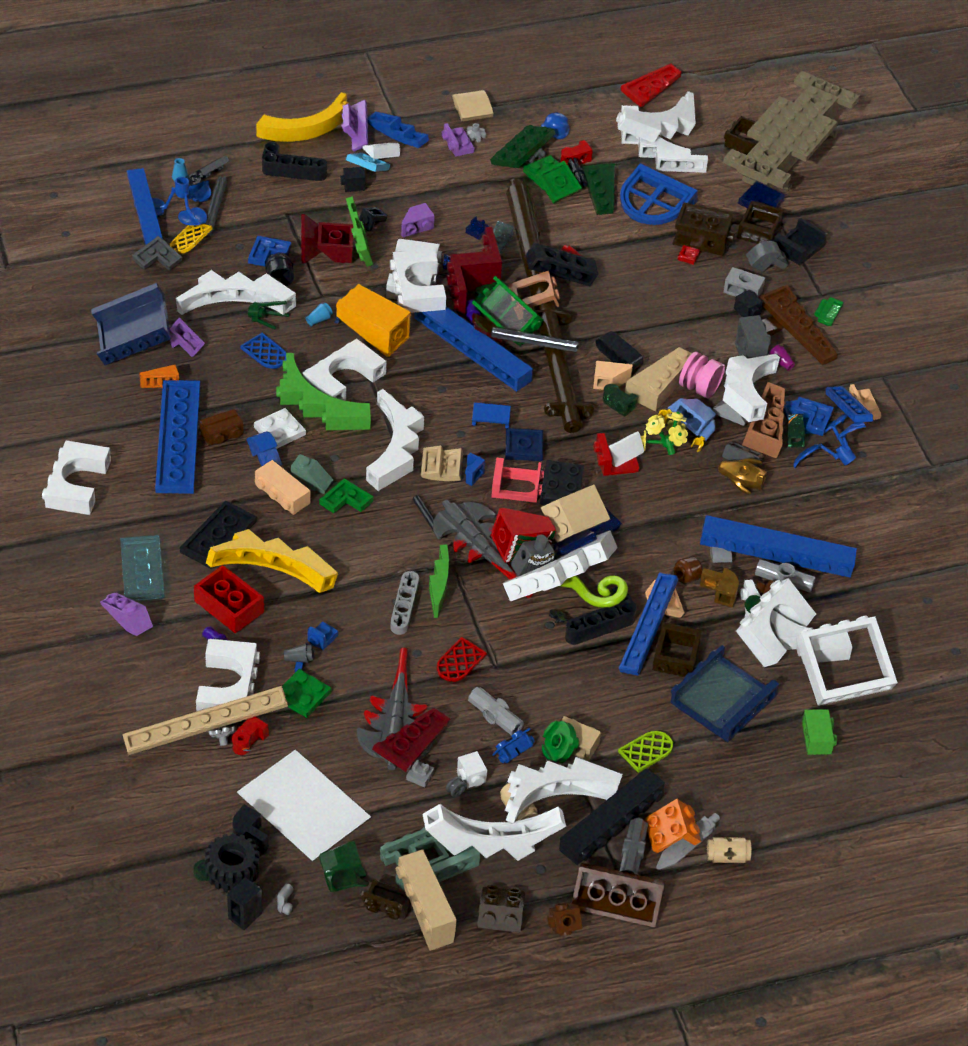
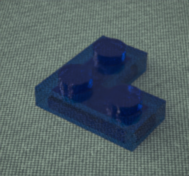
[738,182,785,208]

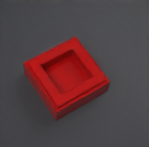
[678,245,700,265]

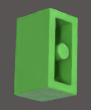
[802,709,837,755]

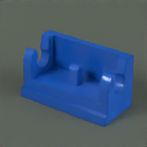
[472,403,511,429]

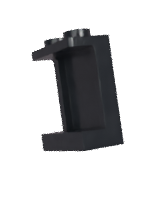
[774,218,827,266]

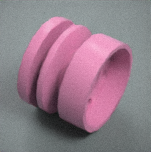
[679,351,725,399]

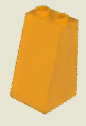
[336,284,411,357]

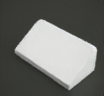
[363,143,400,159]
[609,431,644,467]

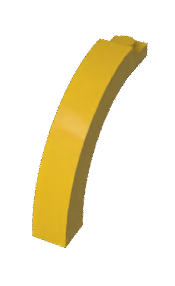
[256,92,348,141]

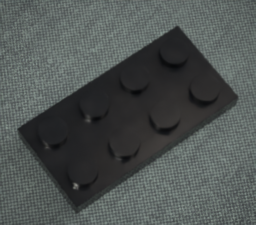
[180,500,257,569]

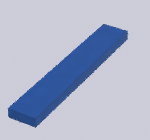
[127,168,163,245]
[826,386,873,423]
[619,573,678,676]

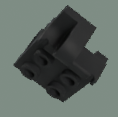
[540,460,584,505]

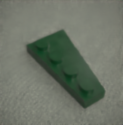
[582,163,615,215]

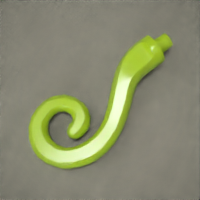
[560,575,628,608]

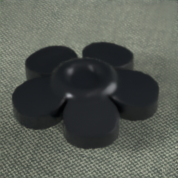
[549,609,570,623]

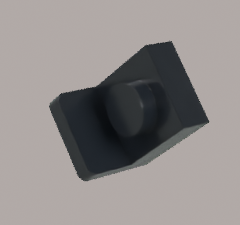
[359,207,388,231]

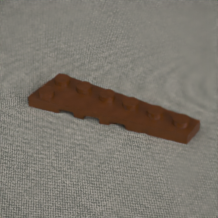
[759,285,838,365]

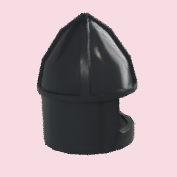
[265,252,294,286]

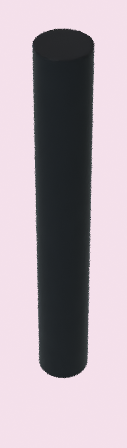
[412,495,444,539]

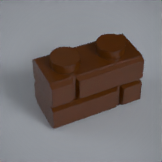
[200,409,244,446]

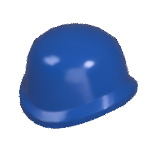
[541,112,570,139]

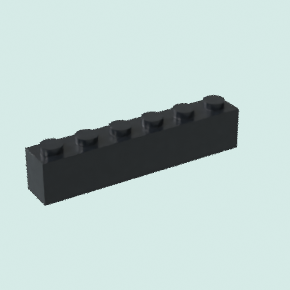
[559,768,665,865]

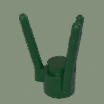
[248,301,290,330]

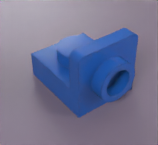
[465,453,485,486]
[308,621,338,650]

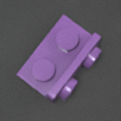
[442,123,474,157]

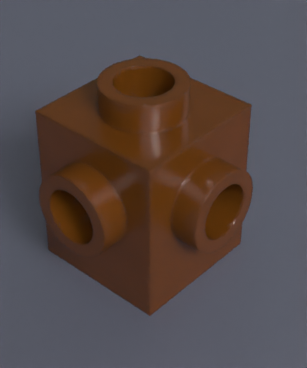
[547,903,583,936]

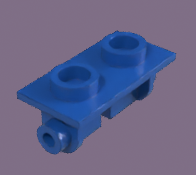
[492,728,535,763]

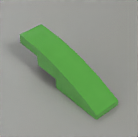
[429,544,449,618]

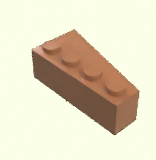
[742,382,785,459]

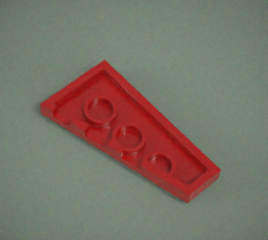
[621,64,681,108]

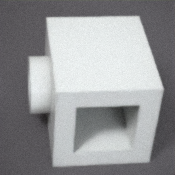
[457,751,487,788]

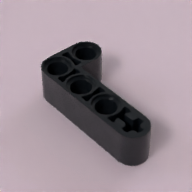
[262,142,327,181]
[565,587,636,645]

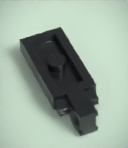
[186,155,229,186]

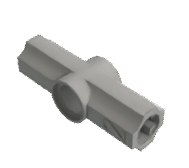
[755,559,816,592]
[468,687,524,736]

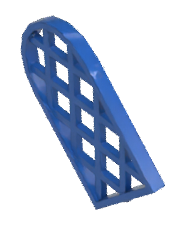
[240,333,286,369]

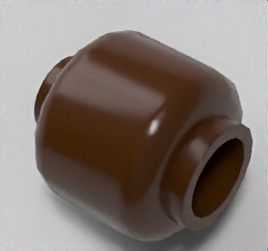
[674,556,703,583]

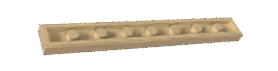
[122,686,288,755]

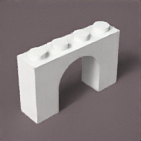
[386,239,442,300]
[390,249,446,313]
[303,339,386,401]
[42,441,111,515]
[736,578,816,667]
[196,639,260,712]

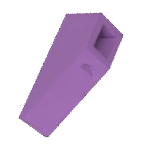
[100,593,153,636]

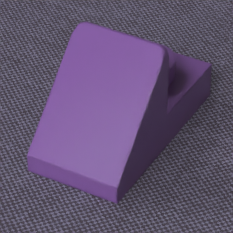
[170,317,205,357]

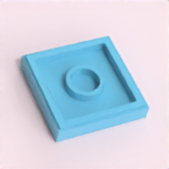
[346,153,390,172]

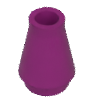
[769,345,795,371]

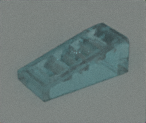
[493,221,514,253]

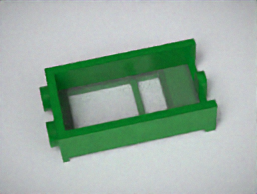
[472,276,544,346]

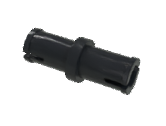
[568,158,587,188]

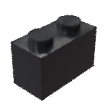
[227,878,262,930]

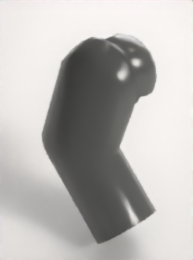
[525,148,546,165]

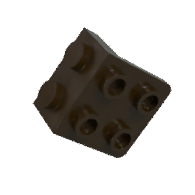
[360,880,411,920]
[477,885,525,933]

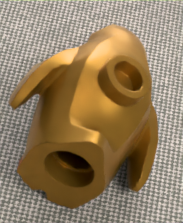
[718,458,767,494]

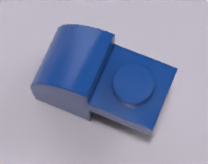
[246,431,282,467]

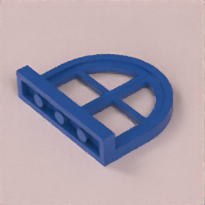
[620,163,697,225]

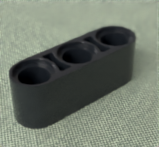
[596,331,644,371]

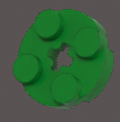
[542,721,579,763]

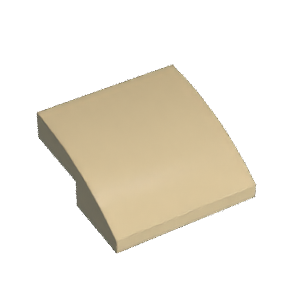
[452,90,494,122]
[421,446,463,481]

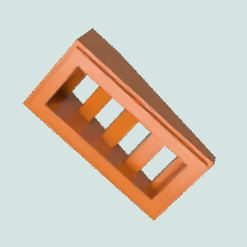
[139,365,179,388]

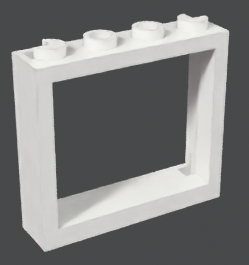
[796,616,897,706]

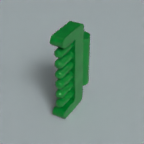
[814,297,843,327]

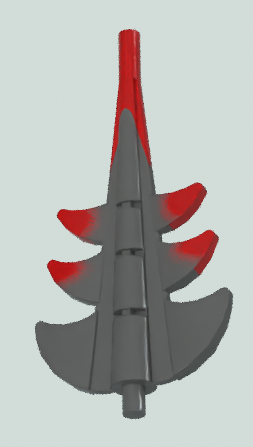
[433,499,533,598]
[357,648,433,770]

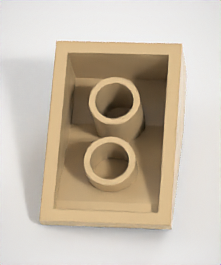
[541,485,610,544]

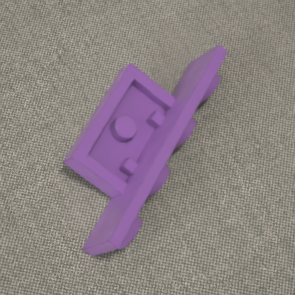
[342,100,368,151]

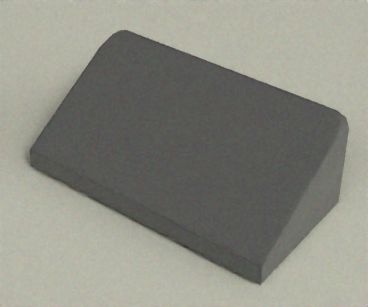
[722,441,765,467]

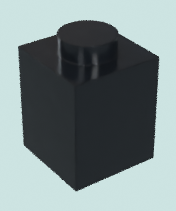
[340,167,366,192]
[734,290,763,317]

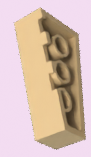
[625,347,692,411]
[396,850,457,951]

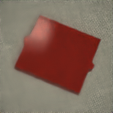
[472,313,503,343]

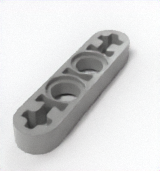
[390,571,419,635]

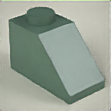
[291,454,333,494]

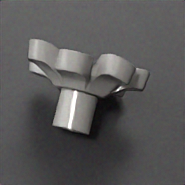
[465,123,486,143]
[208,727,235,746]

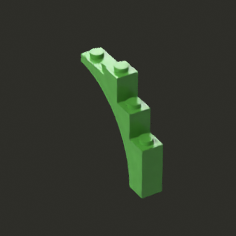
[276,353,371,430]

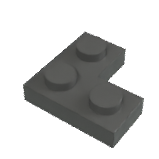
[132,236,182,271]

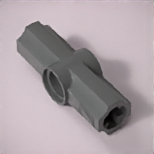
[619,818,648,875]

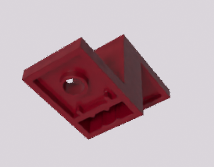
[446,227,502,316]

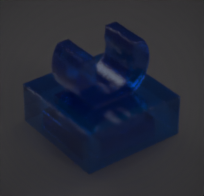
[465,216,490,240]

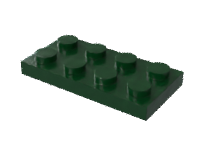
[490,125,555,168]

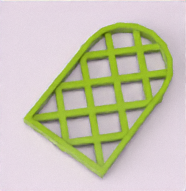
[618,731,673,773]

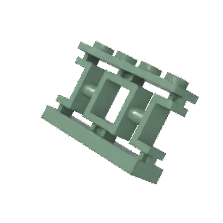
[380,827,480,890]

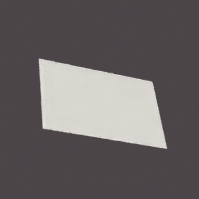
[237,750,371,861]

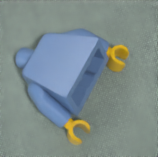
[658,398,716,452]

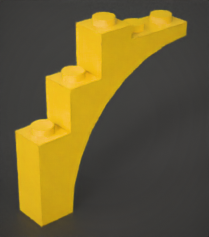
[206,529,338,593]

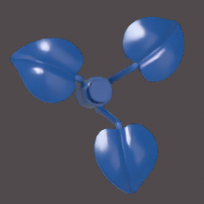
[134,177,211,225]
[793,414,866,469]

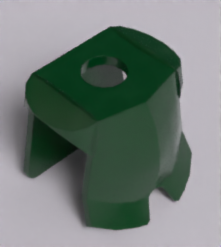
[319,841,369,893]

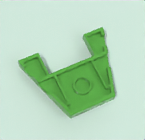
[346,196,373,267]

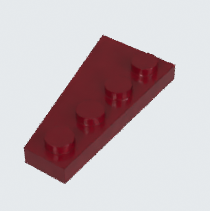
[372,708,450,772]

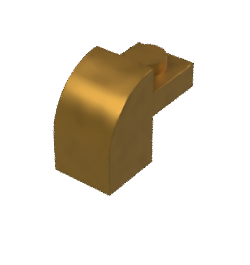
[700,568,739,608]

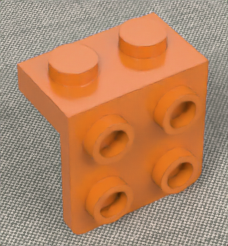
[644,799,701,853]

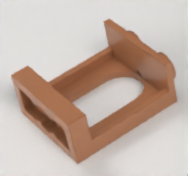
[508,271,561,320]

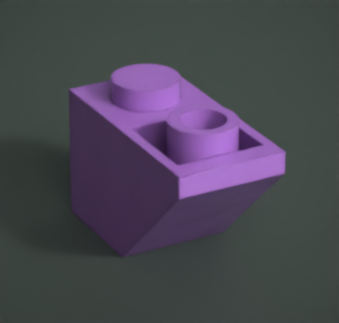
[401,203,435,237]

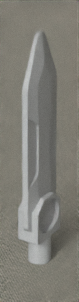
[656,813,720,870]

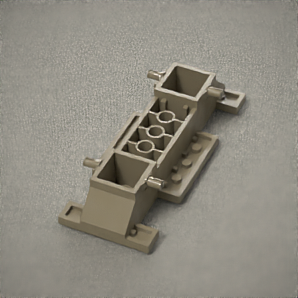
[723,71,860,194]

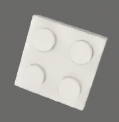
[254,408,306,449]

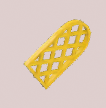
[170,224,213,254]

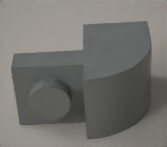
[746,241,788,272]

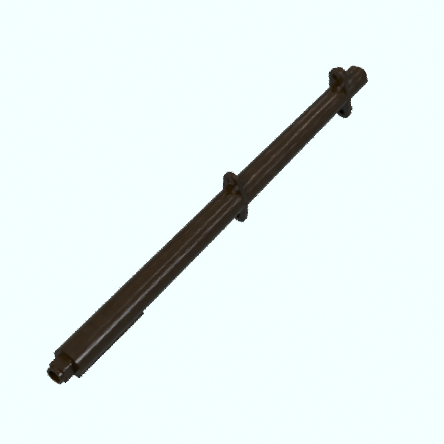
[506,178,594,433]

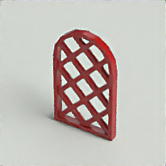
[437,637,487,682]

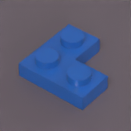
[248,236,291,267]
[793,397,834,436]

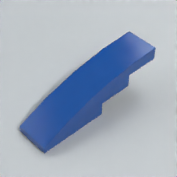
[367,112,429,148]

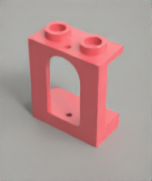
[492,457,544,503]

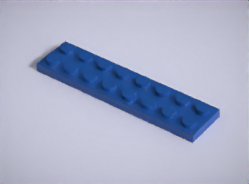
[155,380,200,494]

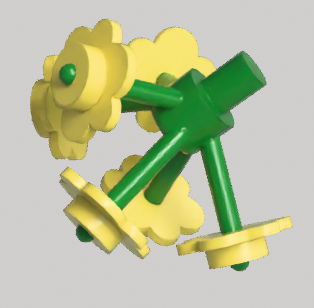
[641,412,688,455]

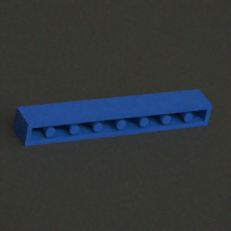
[414,307,533,392]
[700,515,857,578]

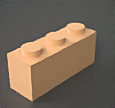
[255,460,310,515]

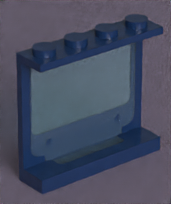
[670,645,779,742]

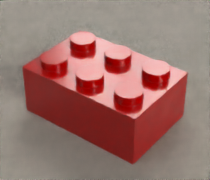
[194,565,264,634]

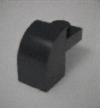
[232,804,269,854]

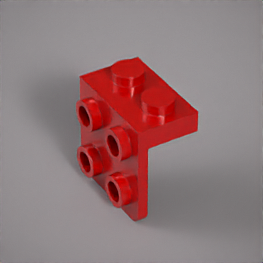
[593,433,639,476]

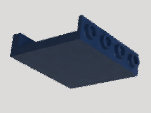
[91,283,171,365]

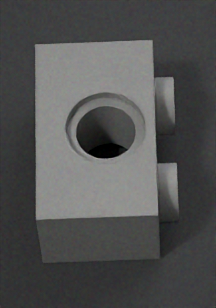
[723,267,765,298]

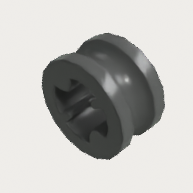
[446,777,467,798]

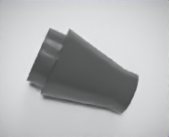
[284,643,314,663]

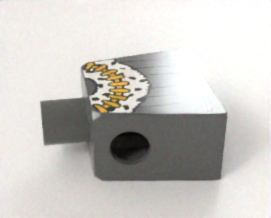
[511,535,555,576]

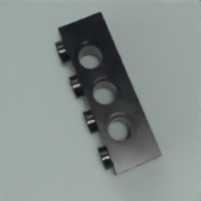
[526,243,598,286]

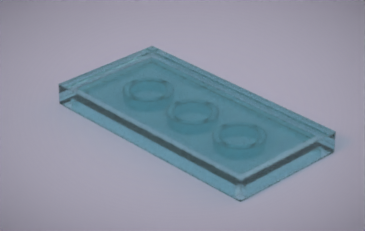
[120,535,165,601]

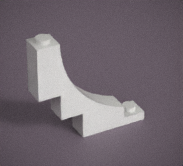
[616,91,696,143]
[621,105,708,173]

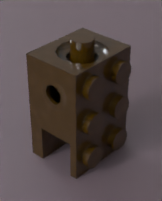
[673,202,735,256]

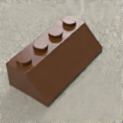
[572,863,666,927]

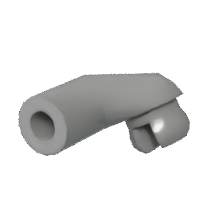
[277,884,294,915]

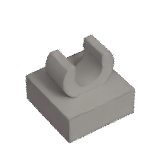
[406,760,434,788]

